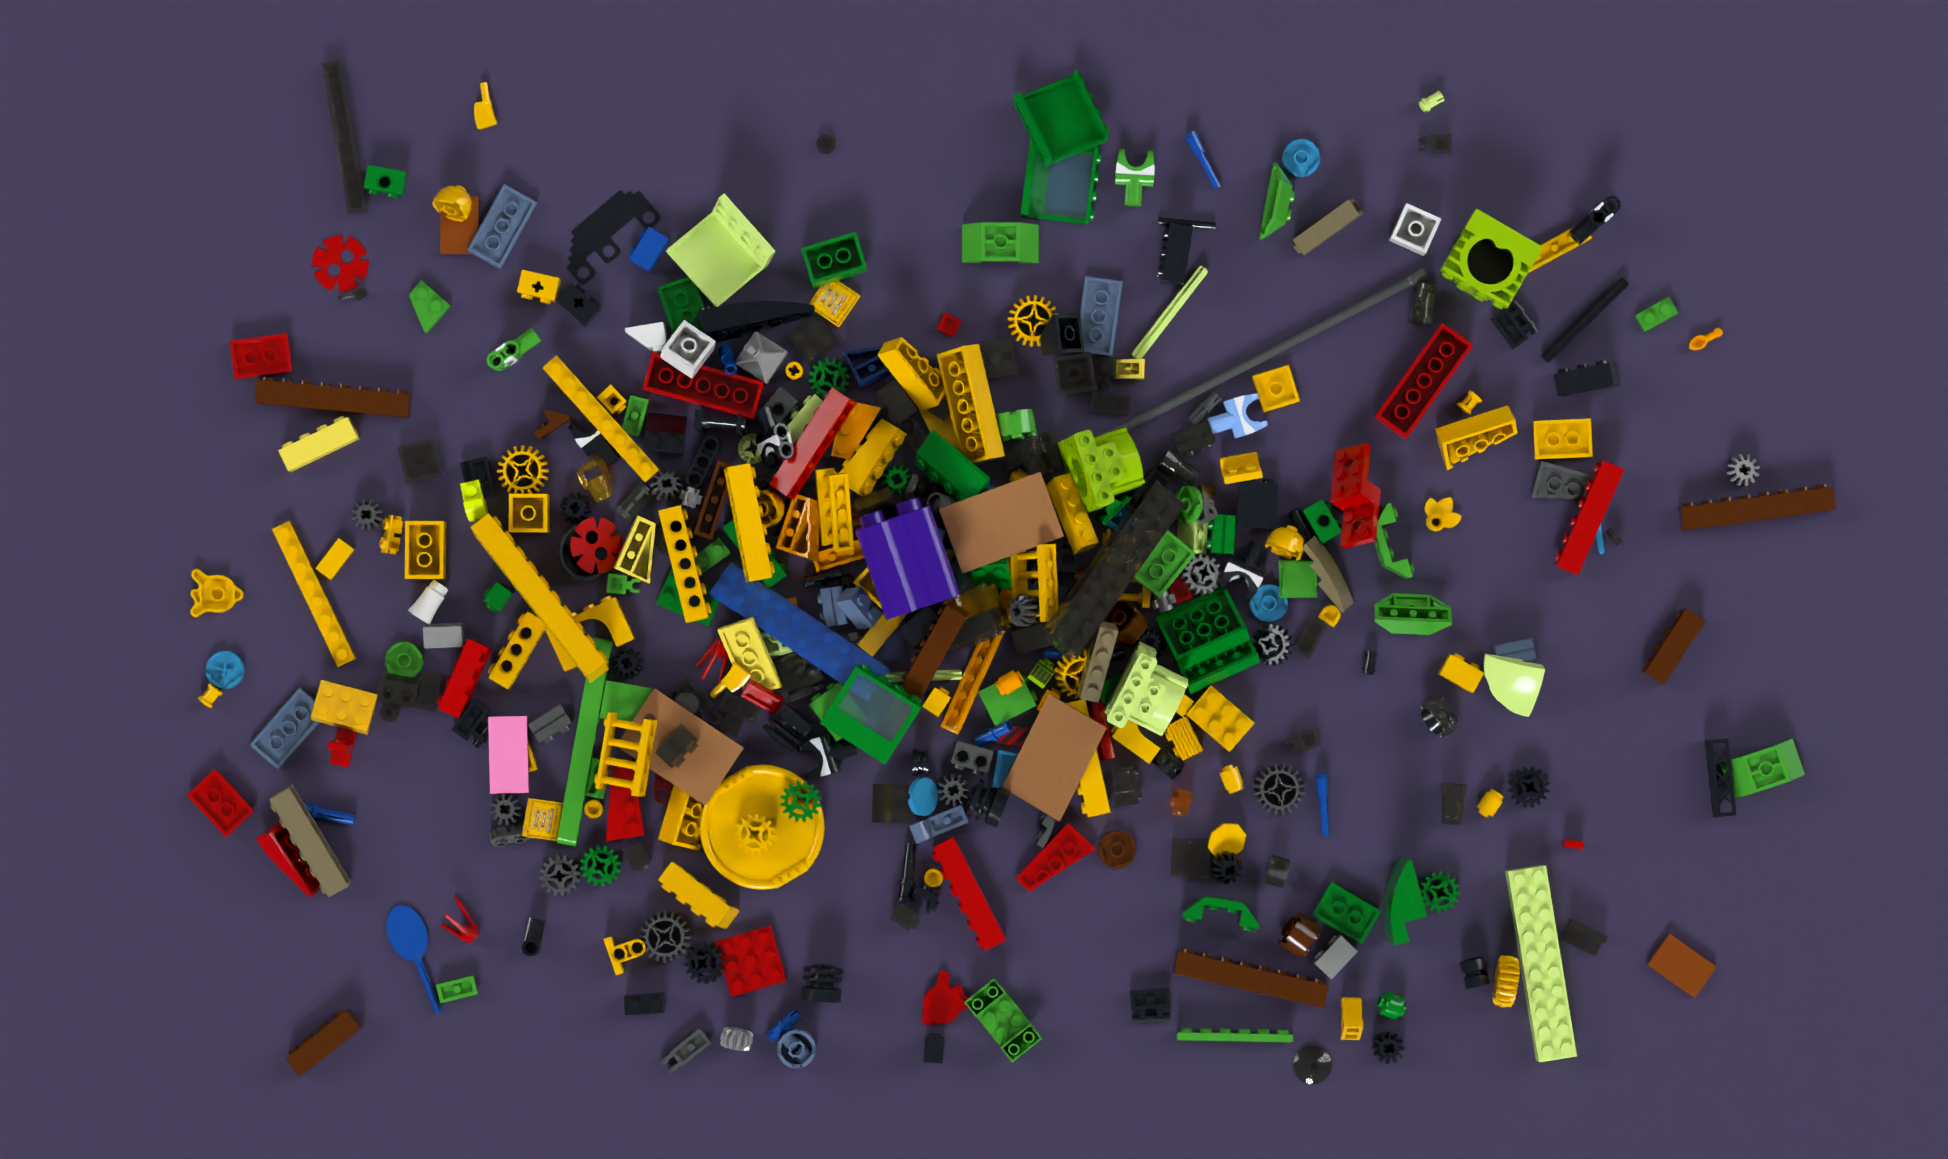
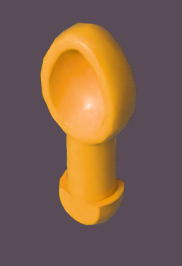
[1689,328,1723,350]

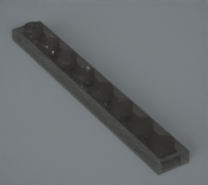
[321,60,368,214]

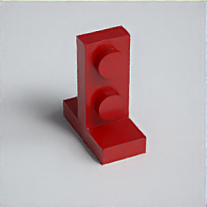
[327,727,358,768]

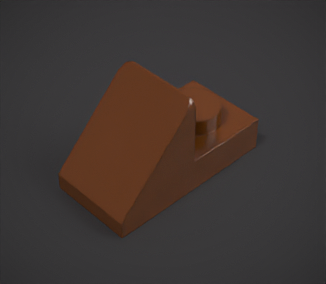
[534,409,572,440]

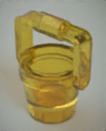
[577,459,613,502]

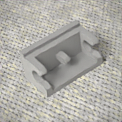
[423,622,464,648]

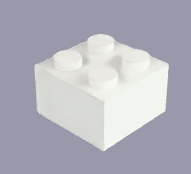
[1389,203,1441,256]
[660,320,716,378]

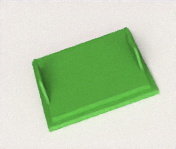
[1278,560,1317,598]

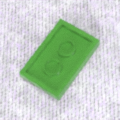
[1130,529,1196,598]

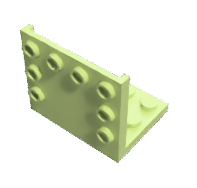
[666,193,775,307]

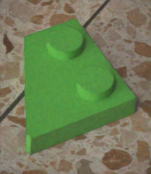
[409,280,451,333]

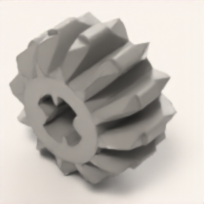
[1727,454,1760,486]
[720,1027,753,1051]

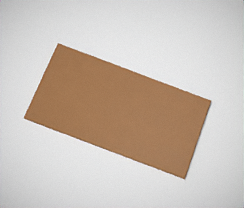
[939,471,1064,574]
[618,688,744,806]
[1002,694,1107,822]

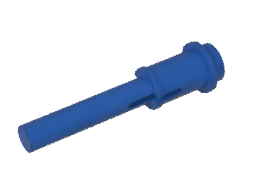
[1185,131,1221,190]
[1314,773,1329,835]

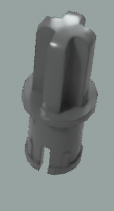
[1188,391,1222,425]

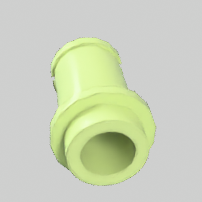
[1419,90,1444,112]

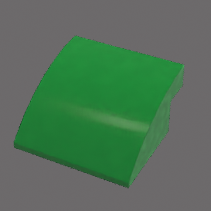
[1155,587,1260,694]
[1383,857,1427,945]

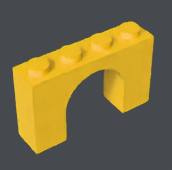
[545,595,636,672]
[1111,694,1194,764]

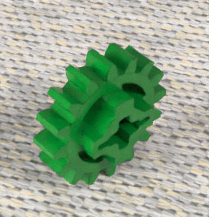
[808,358,850,399]
[780,780,822,822]
[580,845,622,887]
[1420,871,1461,913]

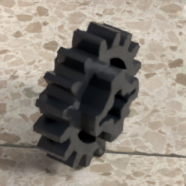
[1253,624,1294,666]
[1507,766,1550,808]
[684,942,726,984]

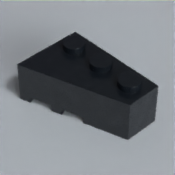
[1553,359,1620,397]

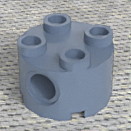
[777,1028,817,1068]

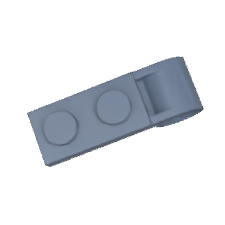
[909,804,969,844]

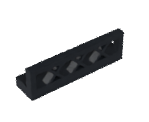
[1704,738,1737,818]

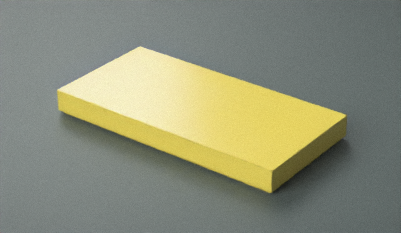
[717,617,783,691]

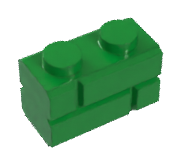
[1207,514,1236,555]

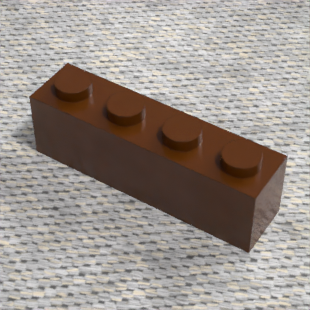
[692,460,734,539]
[1642,608,1706,685]
[286,1009,363,1077]

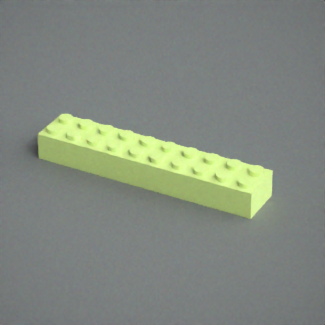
[1505,865,1577,1062]

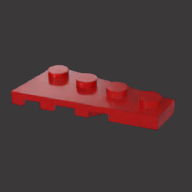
[1015,823,1096,892]

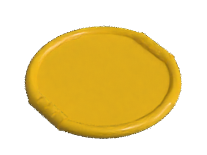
[700,764,825,890]

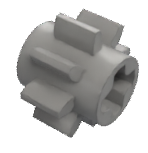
[679,486,703,508]
[1151,590,1176,613]

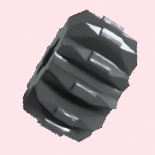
[650,469,683,503]
[351,499,384,531]
[1007,594,1039,627]
[937,774,970,807]
[489,793,523,826]

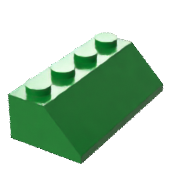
[915,430,990,501]

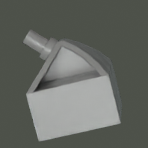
[735,331,788,385]

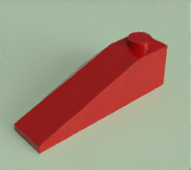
[256,821,320,897]

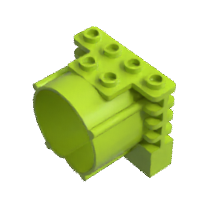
[1440,208,1543,310]
[1056,427,1145,514]

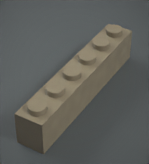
[269,784,351,897]

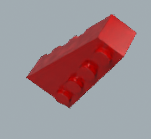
[437,639,493,718]
[606,759,646,841]

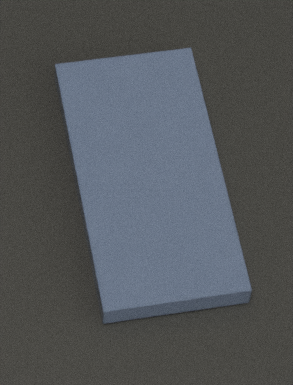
[467,184,537,270]
[1080,276,1123,357]
[249,687,320,770]

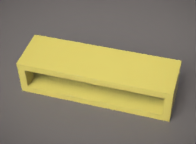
[278,416,360,472]

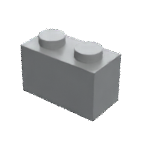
[1313,934,1358,979]

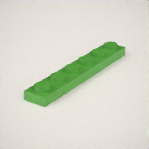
[1176,1028,1293,1042]

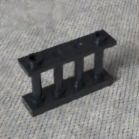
[693,409,749,437]

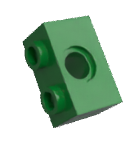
[364,165,408,199]
[1301,499,1342,544]

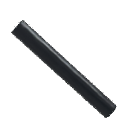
[1158,217,1216,230]

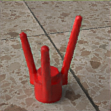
[696,639,729,684]
[441,896,480,944]

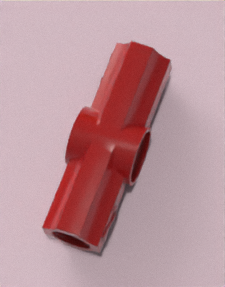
[1087,701,1115,761]

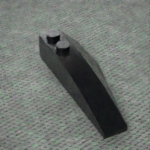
[696,301,815,342]

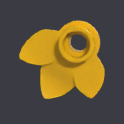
[1424,497,1462,531]

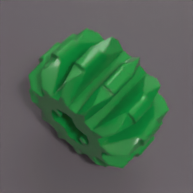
[881,463,913,496]

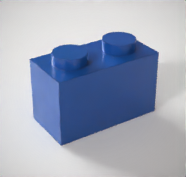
[628,227,670,273]

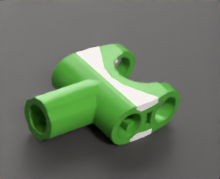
[1115,149,1155,207]
[487,327,541,371]

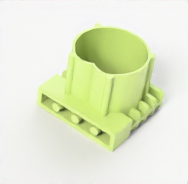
[1104,641,1188,736]

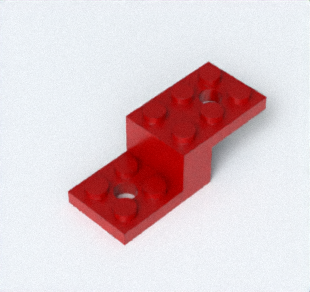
[1330,443,1381,549]

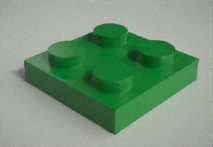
[971,558,1011,590]

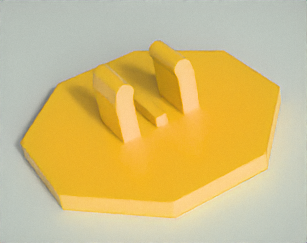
[1207,823,1246,858]

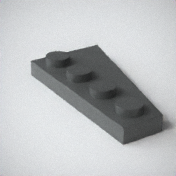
[1530,461,1594,499]

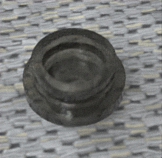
[380,703,400,722]

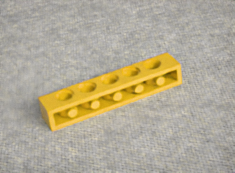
[658,505,712,623]

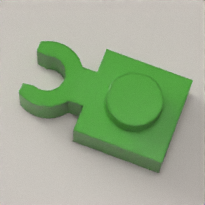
[606,574,641,595]

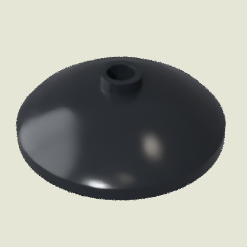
[558,524,612,581]

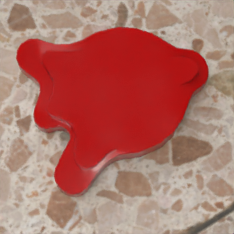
[921,971,970,1025]

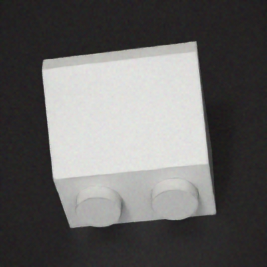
[625,322,668,353]

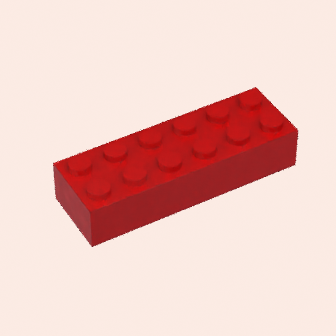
[1373,323,1473,440]
[643,352,765,421]

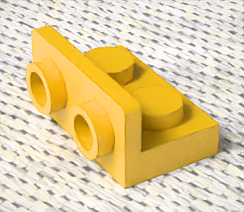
[1220,452,1263,484]

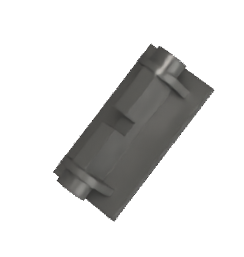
[616,482,654,523]
[489,822,531,847]

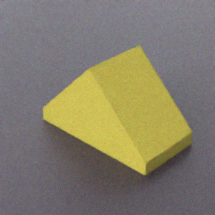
[1113,359,1145,380]

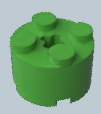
[996,409,1037,442]

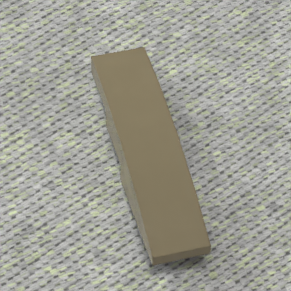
[1303,536,1354,613]

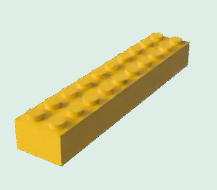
[470,513,609,684]

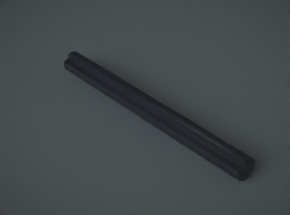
[1541,278,1629,363]

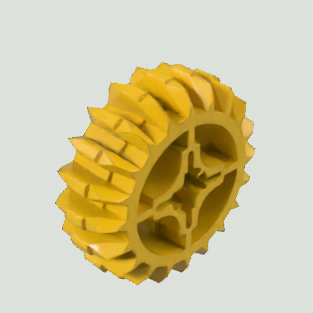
[1008,295,1058,347]
[497,445,549,494]
[1054,648,1106,699]
[1492,955,1520,1008]

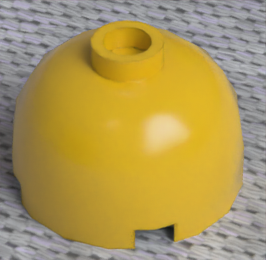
[432,185,472,222]
[757,490,785,528]
[1265,525,1304,560]

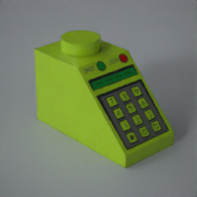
[1027,658,1055,689]

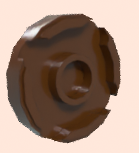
[1098,830,1136,869]

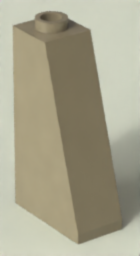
[1293,198,1364,255]

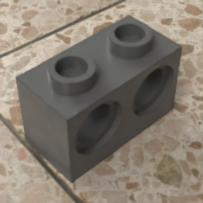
[951,740,994,776]

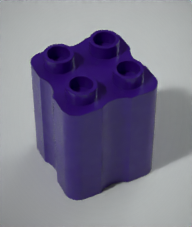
[855,497,960,620]

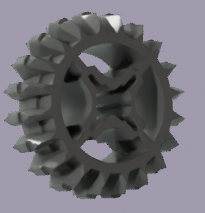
[1253,764,1305,815]
[639,910,692,963]

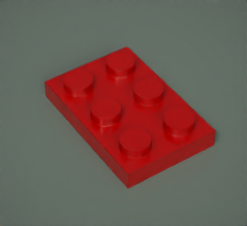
[230,333,293,379]
[187,769,255,837]

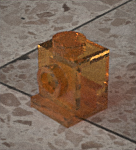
[1169,787,1194,817]

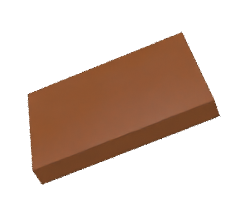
[440,196,479,255]
[1647,933,1716,998]

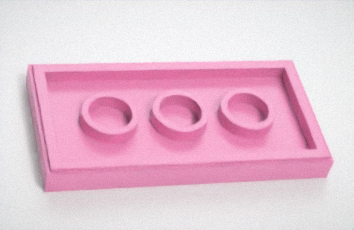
[488,716,529,794]

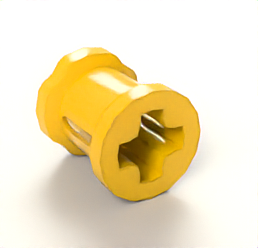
[786,362,803,380]
[1457,390,1482,415]
[198,683,223,708]

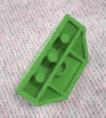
[1258,163,1295,241]
[1374,593,1452,635]

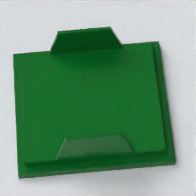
[1095,492,1132,526]

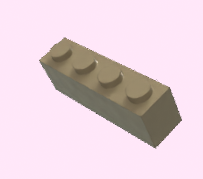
[1077,620,1118,703]

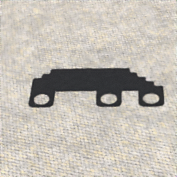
[567,191,661,284]

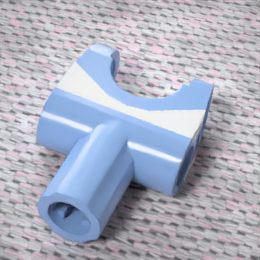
[1207,394,1268,439]

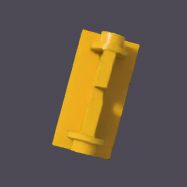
[379,515,404,555]

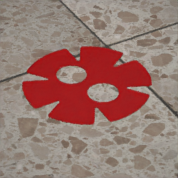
[312,235,369,292]
[570,517,623,574]

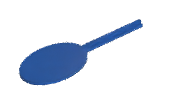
[386,905,442,1014]

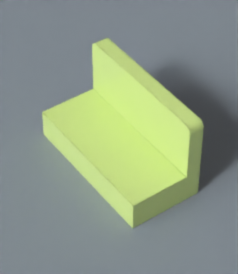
[1177,520,1208,554]

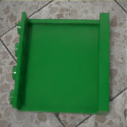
[1013,69,1109,167]

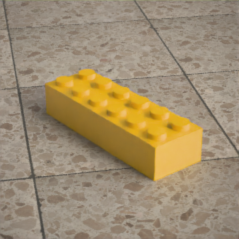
[936,344,1005,464]
[724,463,775,582]
[1066,699,1111,817]

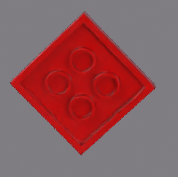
[715,925,787,997]

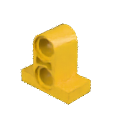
[604,936,647,975]
[1340,997,1363,1040]

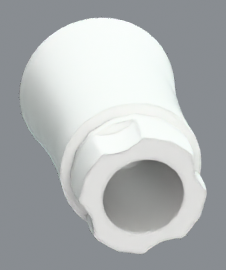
[407,580,448,625]

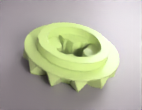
[738,433,762,464]

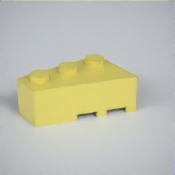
[613,515,656,584]

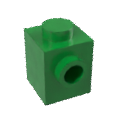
[483,582,514,613]

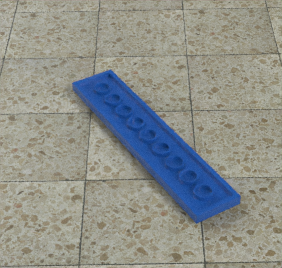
[709,563,890,701]

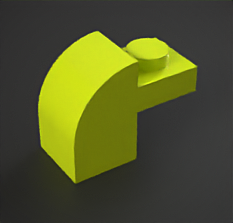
[460,480,488,522]

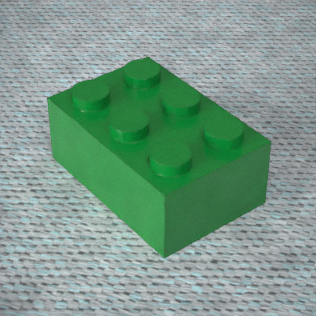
[801,232,868,288]

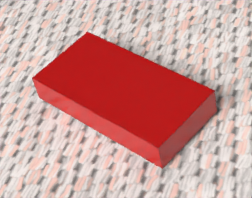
[741,679,784,715]

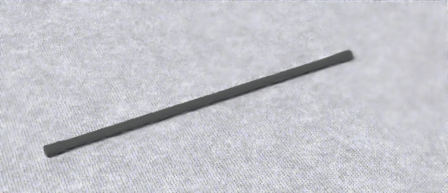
[1100,268,1428,435]

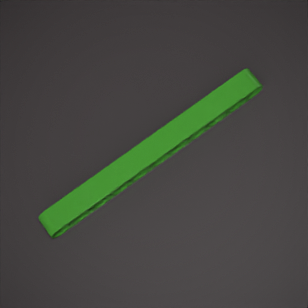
[557,637,613,846]

